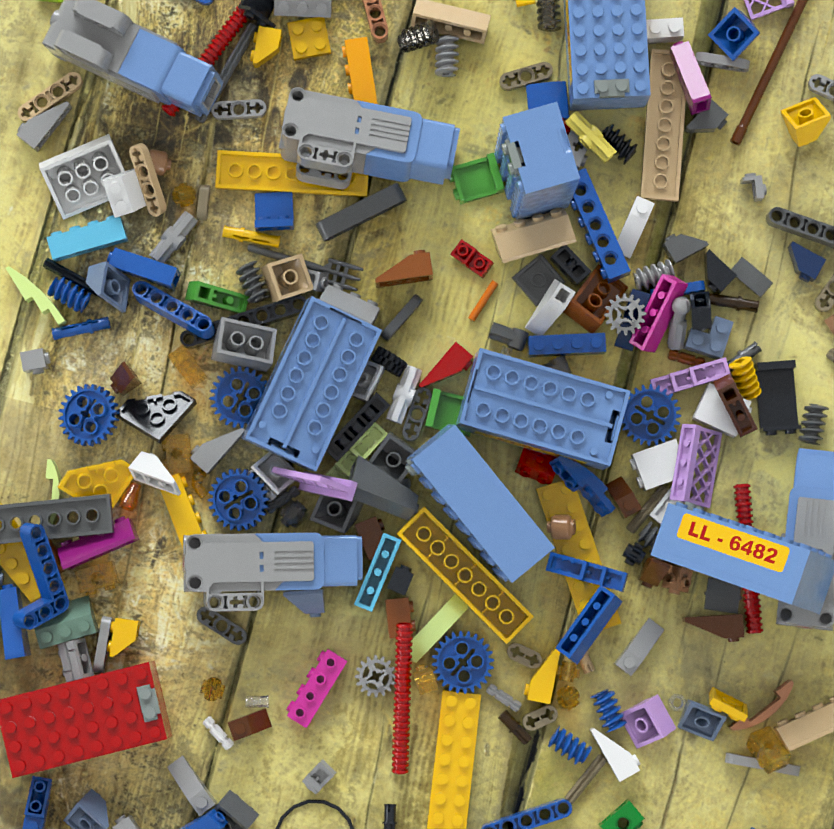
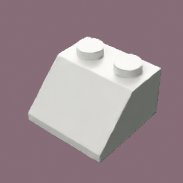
[102,169,146,218]

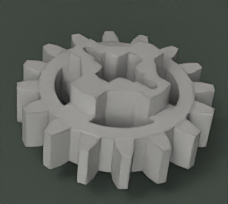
[604,293,646,336]
[355,655,396,697]

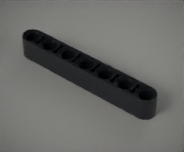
[180,295,306,349]

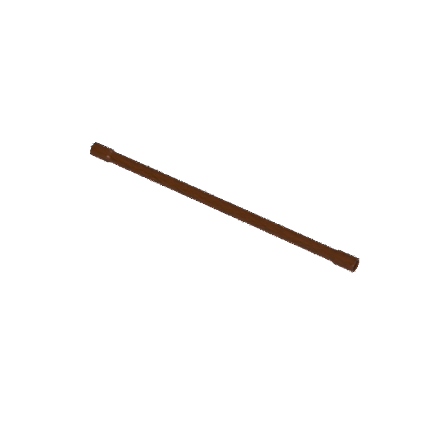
[730,0,808,146]

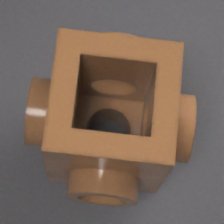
[661,565,693,595]

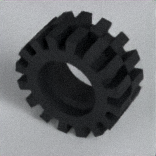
[371,346,408,377]

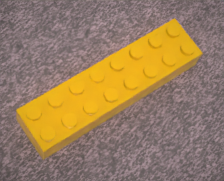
[397,507,534,644]

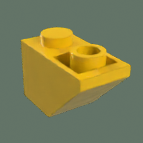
[250,26,282,68]
[107,618,141,657]

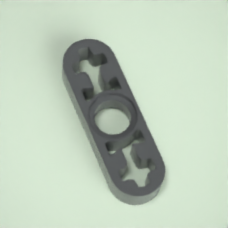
[380,294,423,342]
[402,387,432,441]
[197,607,247,645]

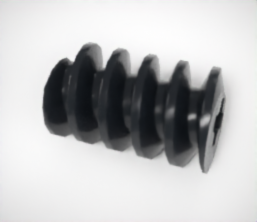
[602,124,638,165]

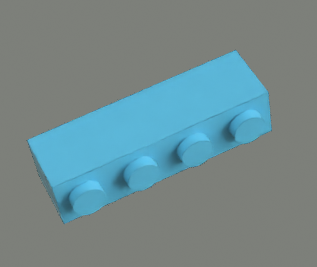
[46,215,129,262]
[354,533,402,612]

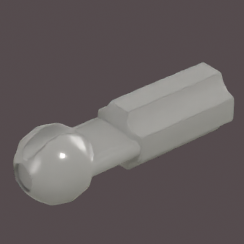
[667,296,691,350]

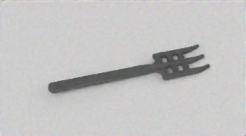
[247,244,364,291]

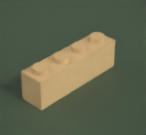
[410,0,491,44]

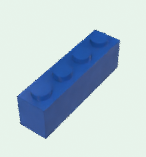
[527,333,606,357]
[555,585,623,665]

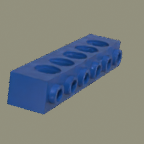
[570,168,631,284]

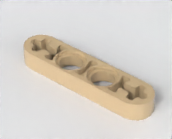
[18,72,83,123]
[129,143,167,217]

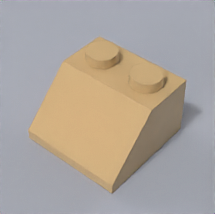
[261,253,313,302]

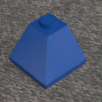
[708,7,760,61]

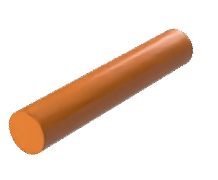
[468,280,498,322]

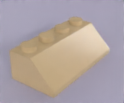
[491,208,577,263]
[773,696,834,751]

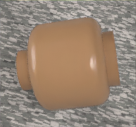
[143,149,171,176]
[547,514,576,540]

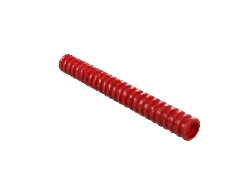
[161,3,248,117]
[733,484,763,634]
[391,622,413,774]

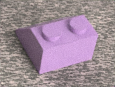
[621,694,677,749]

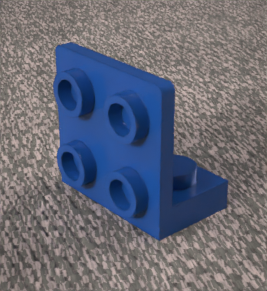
[254,192,294,232]

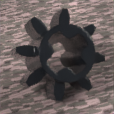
[622,542,646,566]

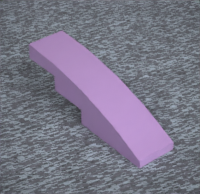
[650,357,731,395]

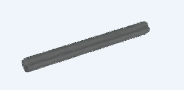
[195,23,258,123]

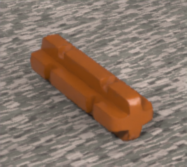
[668,349,705,366]

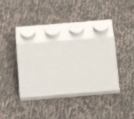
[39,134,125,220]

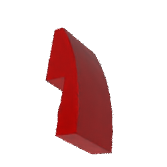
[450,239,494,279]

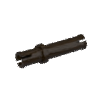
[702,291,759,313]

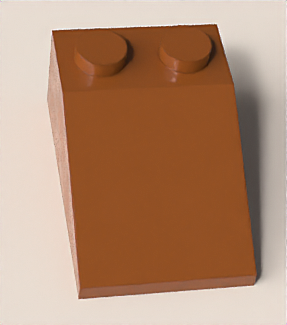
[375,250,433,288]
[563,264,628,333]

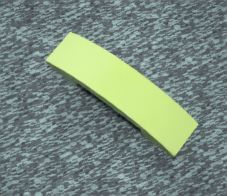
[46,459,63,525]
[410,594,469,663]

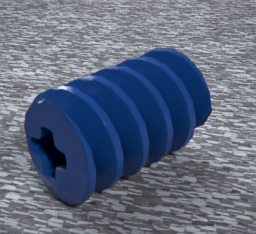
[47,277,92,313]
[590,689,627,733]
[548,726,592,765]

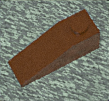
[110,362,142,396]
[713,374,758,438]
[638,557,671,589]
[682,614,744,642]

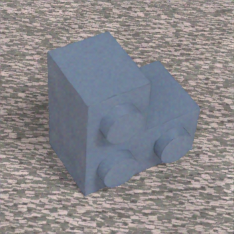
[683,316,734,360]

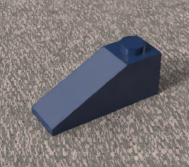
[614,289,651,351]

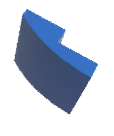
[526,81,570,120]

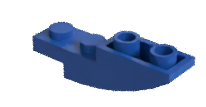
[549,456,616,517]
[22,776,52,829]

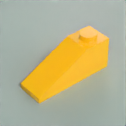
[524,646,560,704]

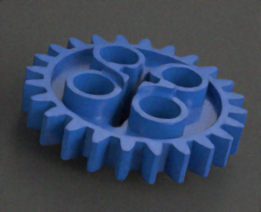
[209,366,267,428]
[58,384,120,447]
[622,384,681,446]
[208,468,271,531]
[432,631,494,694]

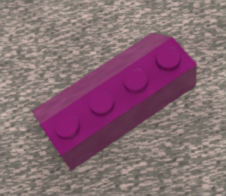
[57,516,140,570]

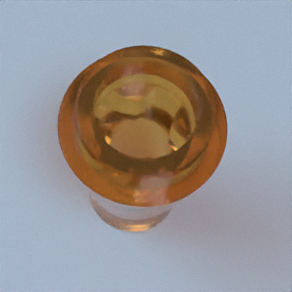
[119,482,142,512]

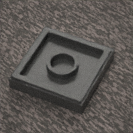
[512,254,565,307]

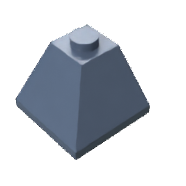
[86,261,131,313]
[283,589,325,617]
[63,789,109,829]

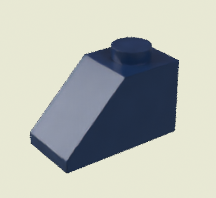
[788,241,826,282]

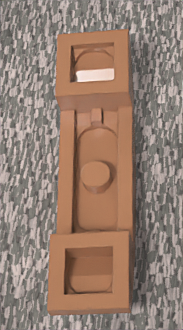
[727,679,794,731]

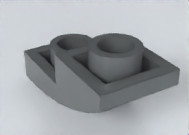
[731,257,773,298]

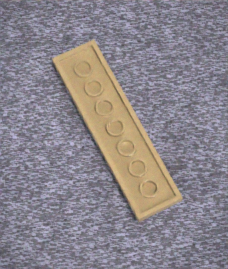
[640,49,686,202]

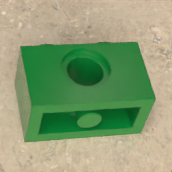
[598,799,645,829]

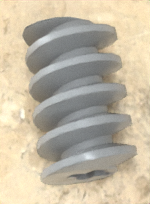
[435,35,459,77]
[633,259,675,291]

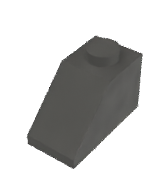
[684,100,729,133]
[662,234,709,265]

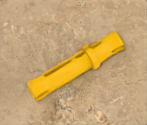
[222,225,281,248]

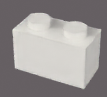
[646,17,684,44]

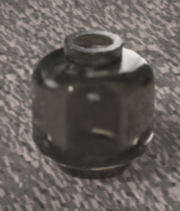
[279,500,308,528]

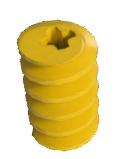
[729,356,762,400]

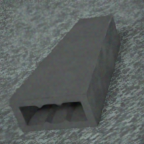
[348,456,419,521]

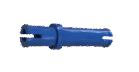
[52,316,111,340]

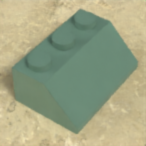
[34,595,99,649]

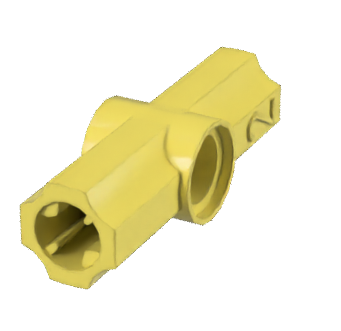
[565,111,617,164]

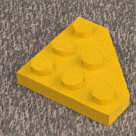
[57,459,133,511]

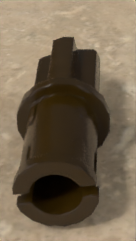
[498,710,532,745]

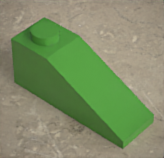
[185,281,249,313]

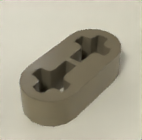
[197,184,211,221]
[507,643,542,669]
[522,705,558,731]

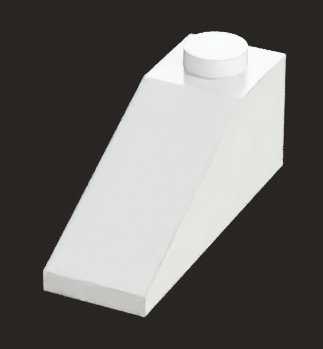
[617,196,655,259]
[128,451,181,496]
[589,727,640,782]

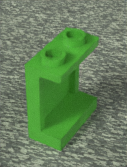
[449,153,505,205]
[425,388,471,437]

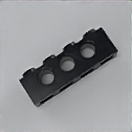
[326,392,391,462]

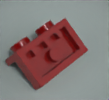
[515,448,557,485]

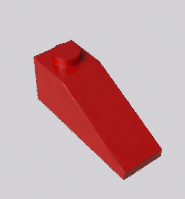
[418,342,473,388]

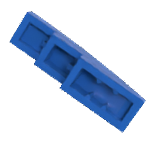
[546,552,628,592]

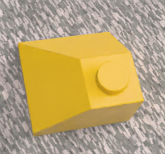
[780,97,831,147]

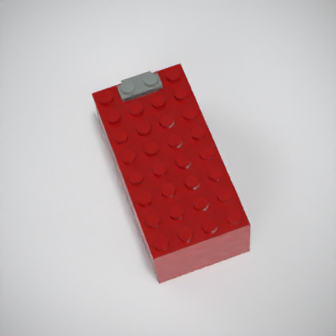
[0,660,173,778]

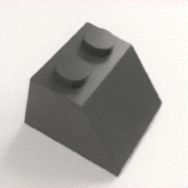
[369,431,416,483]
[214,790,259,829]

